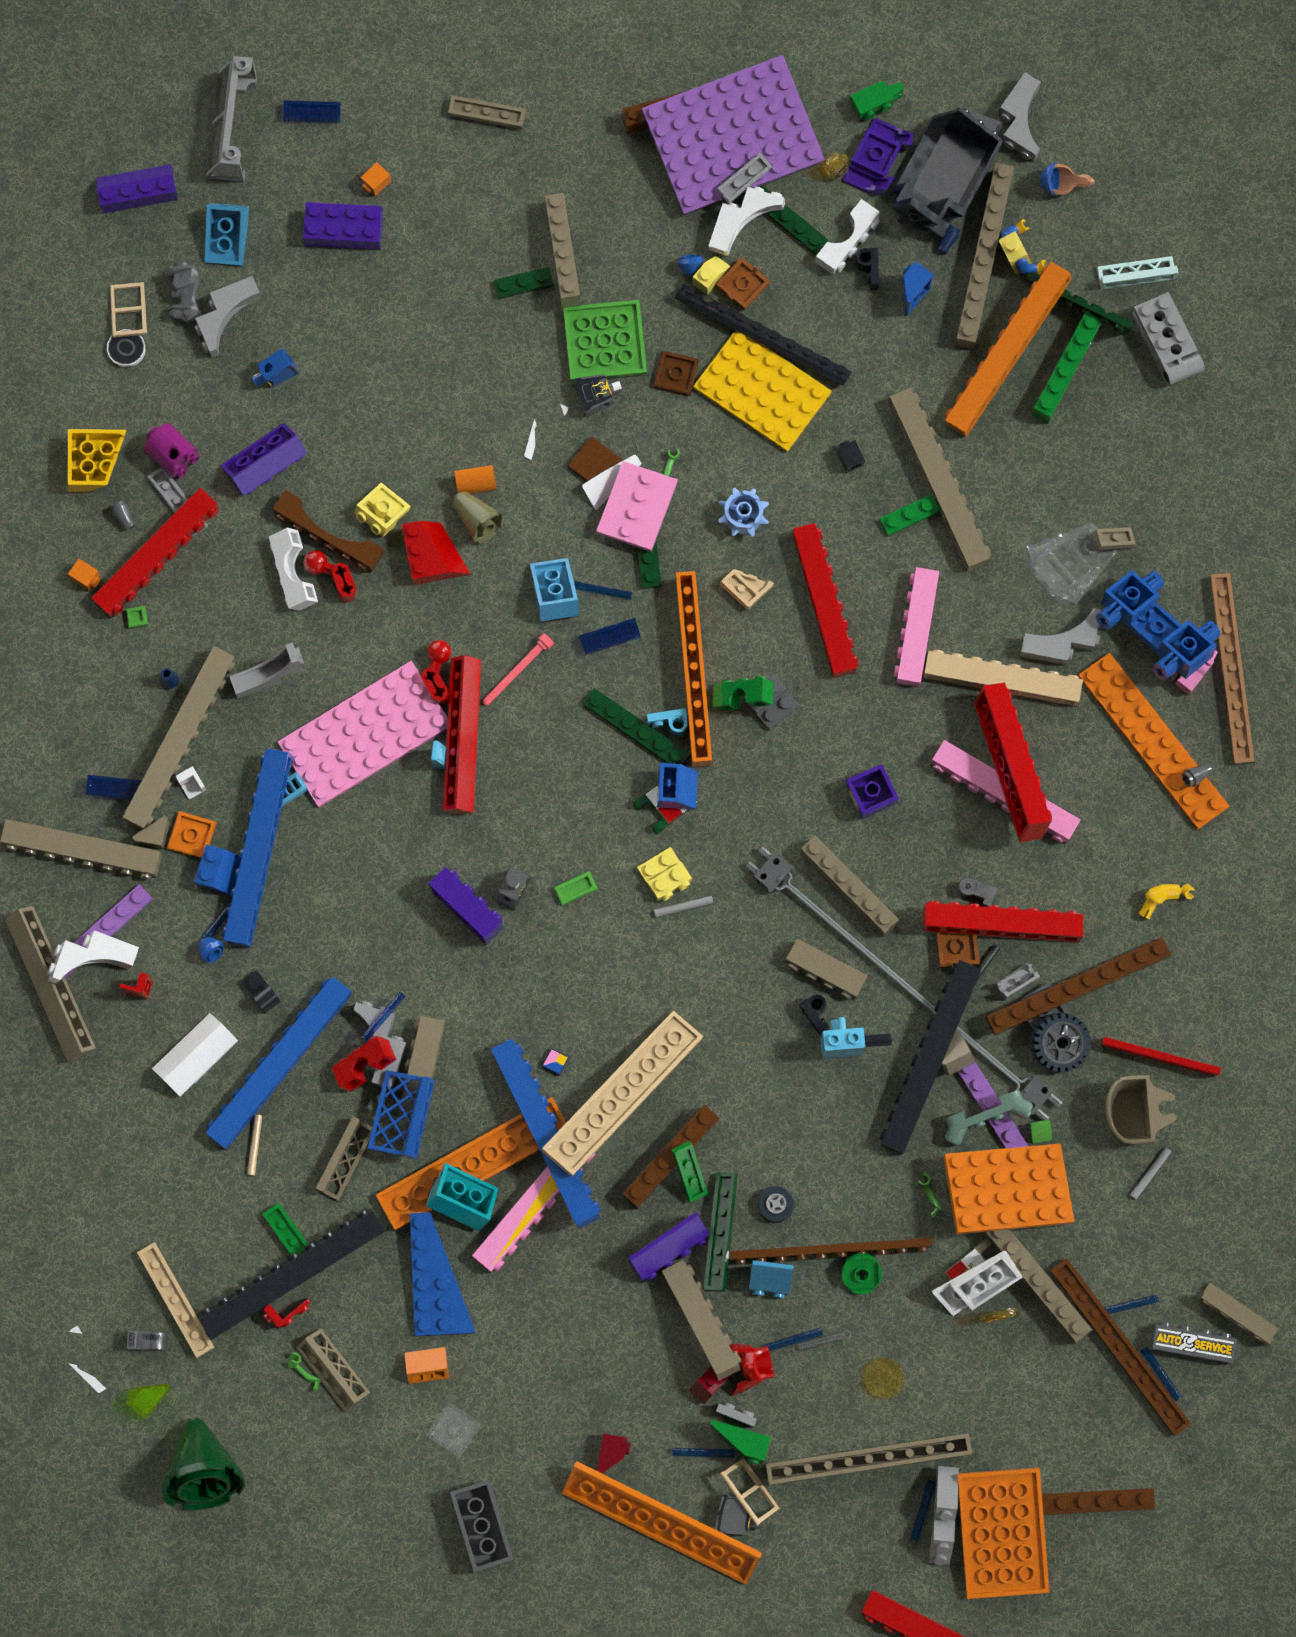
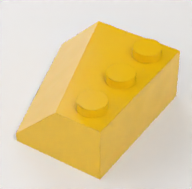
[68,429,127,492]

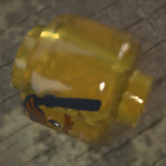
[820,151,850,180]

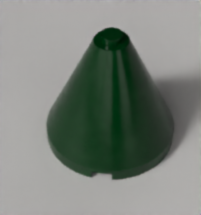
[161,1418,245,1510]

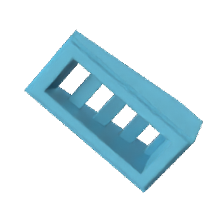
[431,741,446,770]
[282,772,308,806]

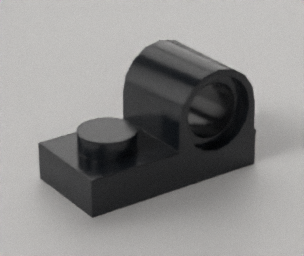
[855,248,879,290]
[241,970,281,1014]
[799,995,830,1037]

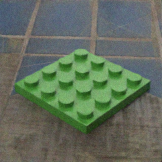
[563,300,647,382]

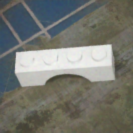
[815,199,880,276]
[269,528,318,610]

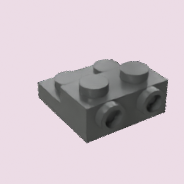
[744,674,799,731]

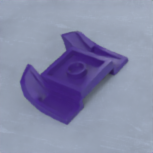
[842,117,913,195]

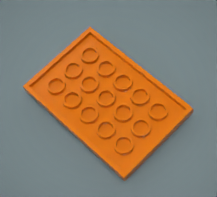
[943,1144,1075,1235]
[957,1467,1049,1599]

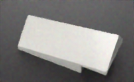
[152,1013,238,1097]
[932,1251,1023,1316]

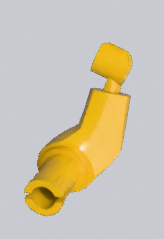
[1139,884,1195,919]

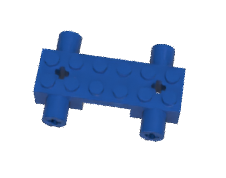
[1096,570,1221,680]

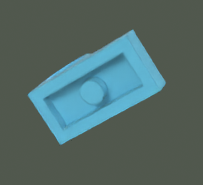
[647,708,687,736]

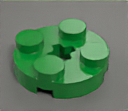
[841,1253,882,1294]

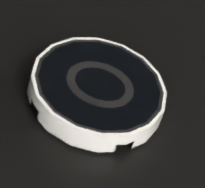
[107,329,146,367]

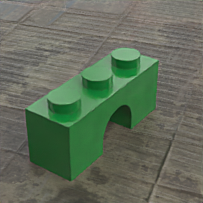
[713,676,774,711]

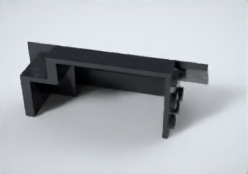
[891,107,1004,238]

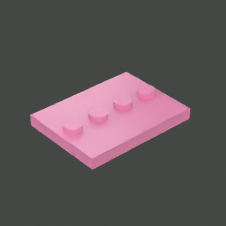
[597,461,678,552]

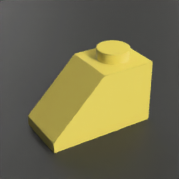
[692,256,731,295]

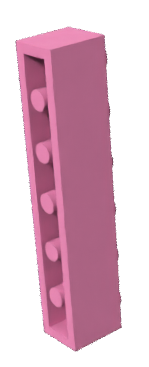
[894,567,939,687]

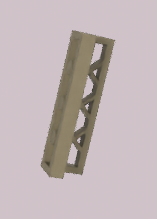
[316,1117,373,1201]
[1198,1283,1278,1346]
[296,1329,370,1412]

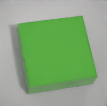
[126,606,149,629]
[1030,1120,1052,1144]

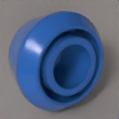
[677,254,703,276]
[198,937,224,963]

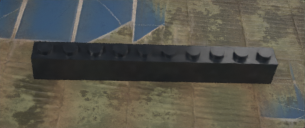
[879,960,982,1154]
[198,1208,385,1340]

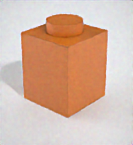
[361,162,391,196]
[68,559,101,591]

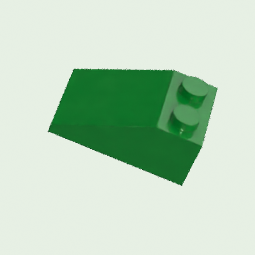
[710,1420,771,1465]

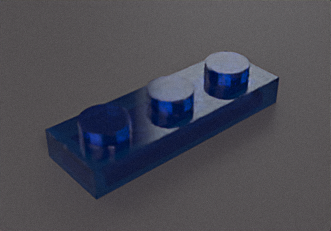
[283,100,341,123]
[579,618,641,655]
[85,775,142,800]

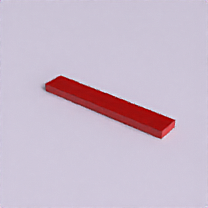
[1101,1037,1221,1076]

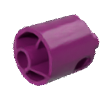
[143,423,200,479]

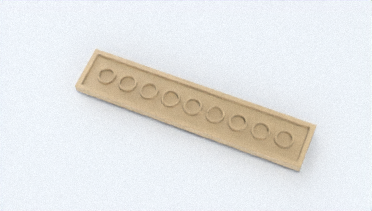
[541,1011,703,1177]

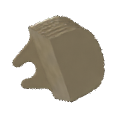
[1105,1075,1177,1144]

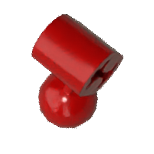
[303,550,356,603]
[421,640,452,705]

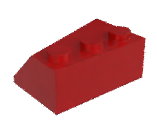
[402,521,471,585]

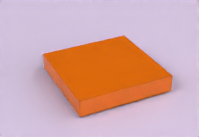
[167,811,217,859]

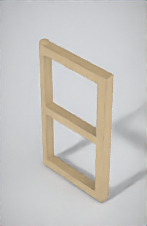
[110,282,147,338]
[720,1458,780,1526]

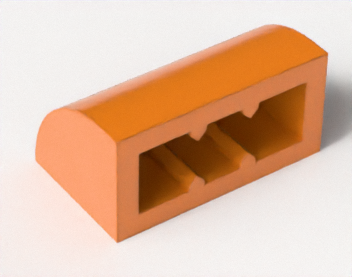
[454,465,496,494]
[405,1347,449,1384]

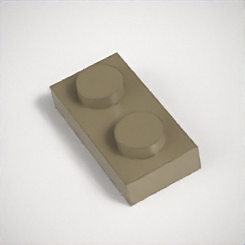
[1094,527,1136,550]

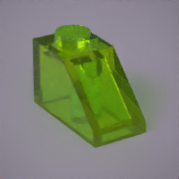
[126,1383,173,1419]

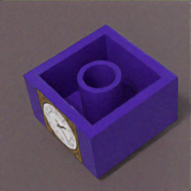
[845,764,899,820]

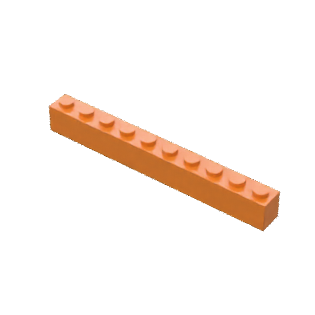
[945,262,1072,437]
[676,571,712,767]

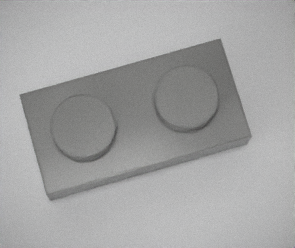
[716,1402,757,1427]

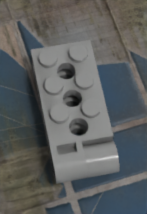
[1131,292,1205,386]

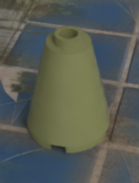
[453,491,504,544]

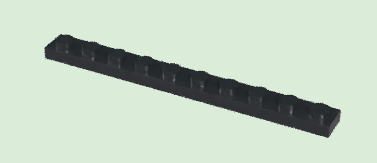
[675,285,852,386]

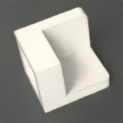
[176,766,206,799]

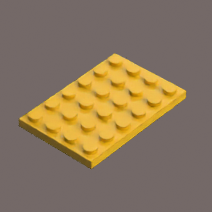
[693,330,832,452]

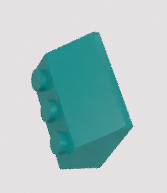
[426,1163,499,1231]

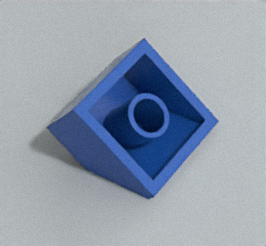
[901,261,934,316]
[194,844,241,896]

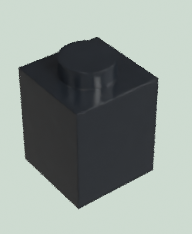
[837,440,865,473]

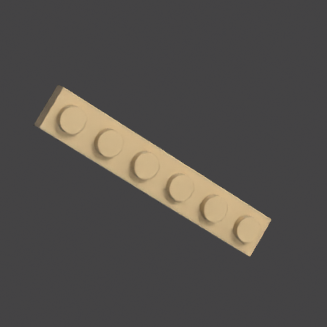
[137,1242,215,1358]

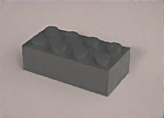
[450,1480,514,1573]

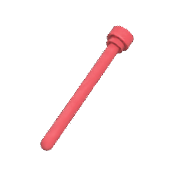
[482,633,554,706]

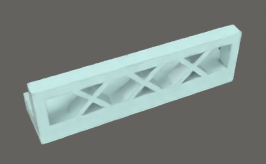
[1097,256,1178,290]

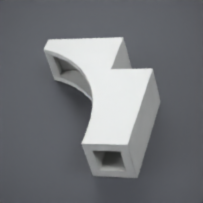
[709,186,785,256]
[48,931,139,984]

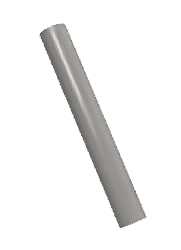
[654,896,713,917]
[1130,1147,1171,1200]

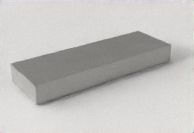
[717,153,772,204]

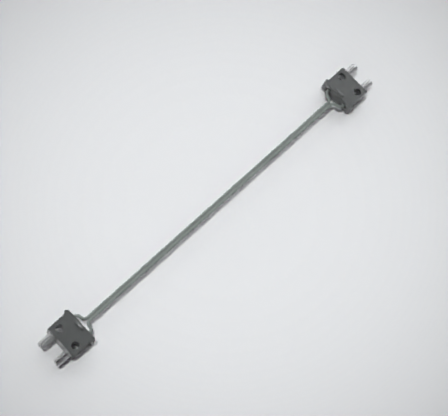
[746,847,1062,1121]

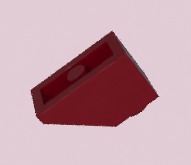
[597,1433,631,1474]

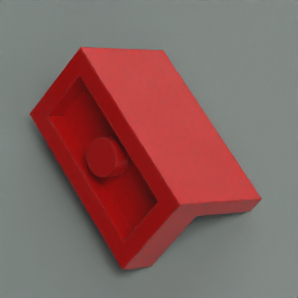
[119,972,153,999]

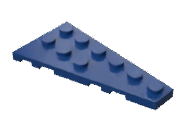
[410,1212,476,1336]

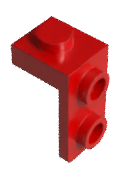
[263,1298,310,1328]

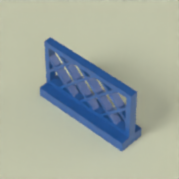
[368,1070,435,1160]

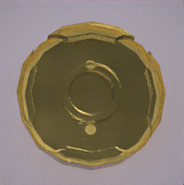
[979,1308,1020,1323]
[863,1358,904,1399]

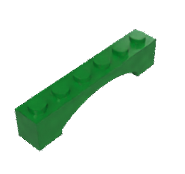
[1032,312,1103,424]

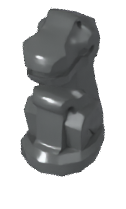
[164,262,200,324]

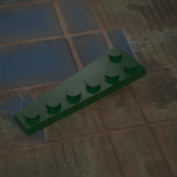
[1027,273,1133,334]

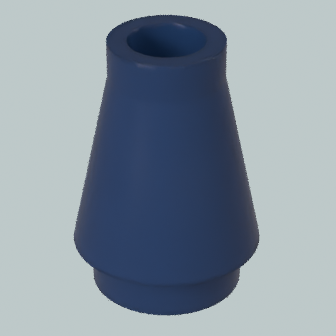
[937,224,960,254]
[160,668,179,689]

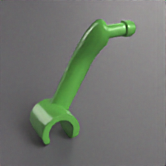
[663,449,680,476]
[918,1174,942,1218]
[288,1352,321,1392]

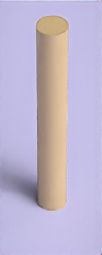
[247,1115,262,1176]

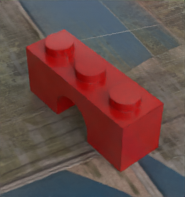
[332,1036,396,1092]

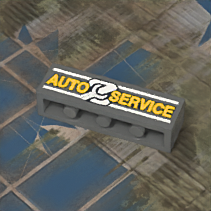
[1150,1322,1237,1364]

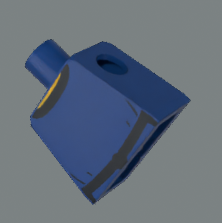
[252,348,299,387]

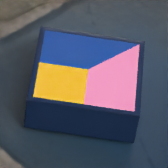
[542,1048,569,1076]

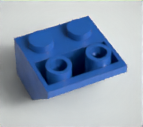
[657,763,698,810]

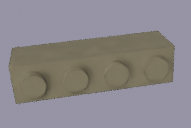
[785,938,867,1000]

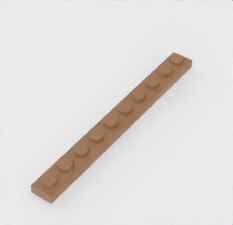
[1210,573,1254,765]

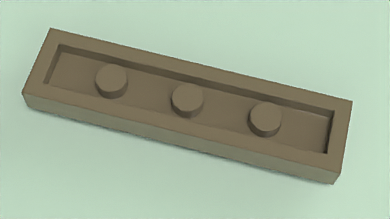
[448,95,526,129]

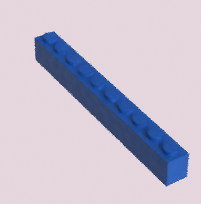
[222,748,293,947]
[206,976,352,1150]
[491,1039,601,1229]

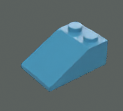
[205,203,249,265]
[530,558,579,622]
[748,1260,794,1298]

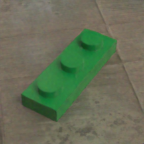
[879,494,940,536]
[671,1141,708,1203]
[263,1203,308,1254]

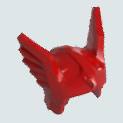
[729,1343,774,1396]

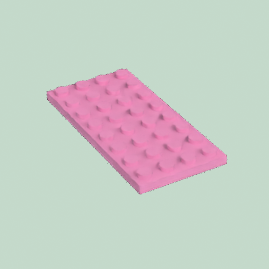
[278,661,448,808]

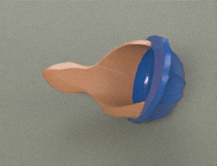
[1039,163,1095,196]

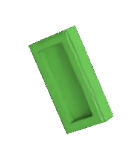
[554,871,598,906]

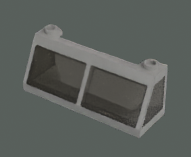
[206,56,257,182]

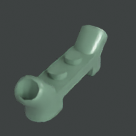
[945,1090,1033,1145]

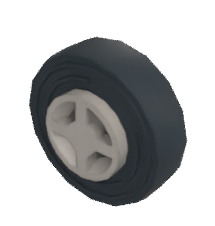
[758,1186,794,1223]

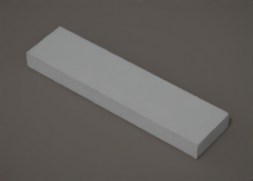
[147,467,208,537]

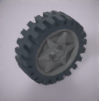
[1030,1013,1091,1072]

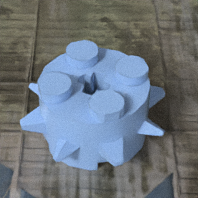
[718,488,769,537]

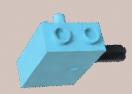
[820,1017,892,1059]

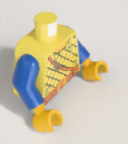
[999,219,1046,275]

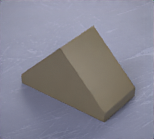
[132,815,170,849]
[942,1031,975,1075]

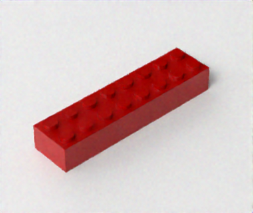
[974,682,1052,843]

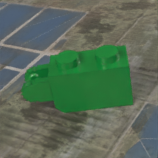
[850,81,904,121]

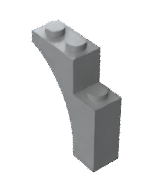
[999,72,1041,161]
[194,276,261,357]
[1020,608,1101,665]
[229,642,304,698]
[354,1001,407,1090]
[929,1466,959,1565]

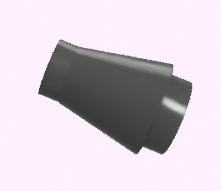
[110,501,135,531]
[1182,763,1212,787]

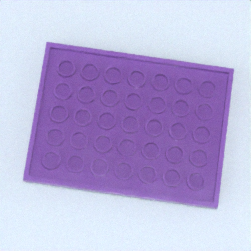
[642,55,825,215]

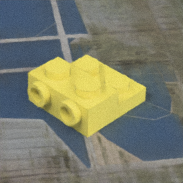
[354,483,411,537]
[637,847,692,901]

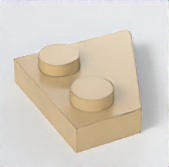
[720,569,774,610]

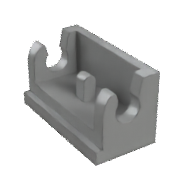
[994,963,1040,1001]

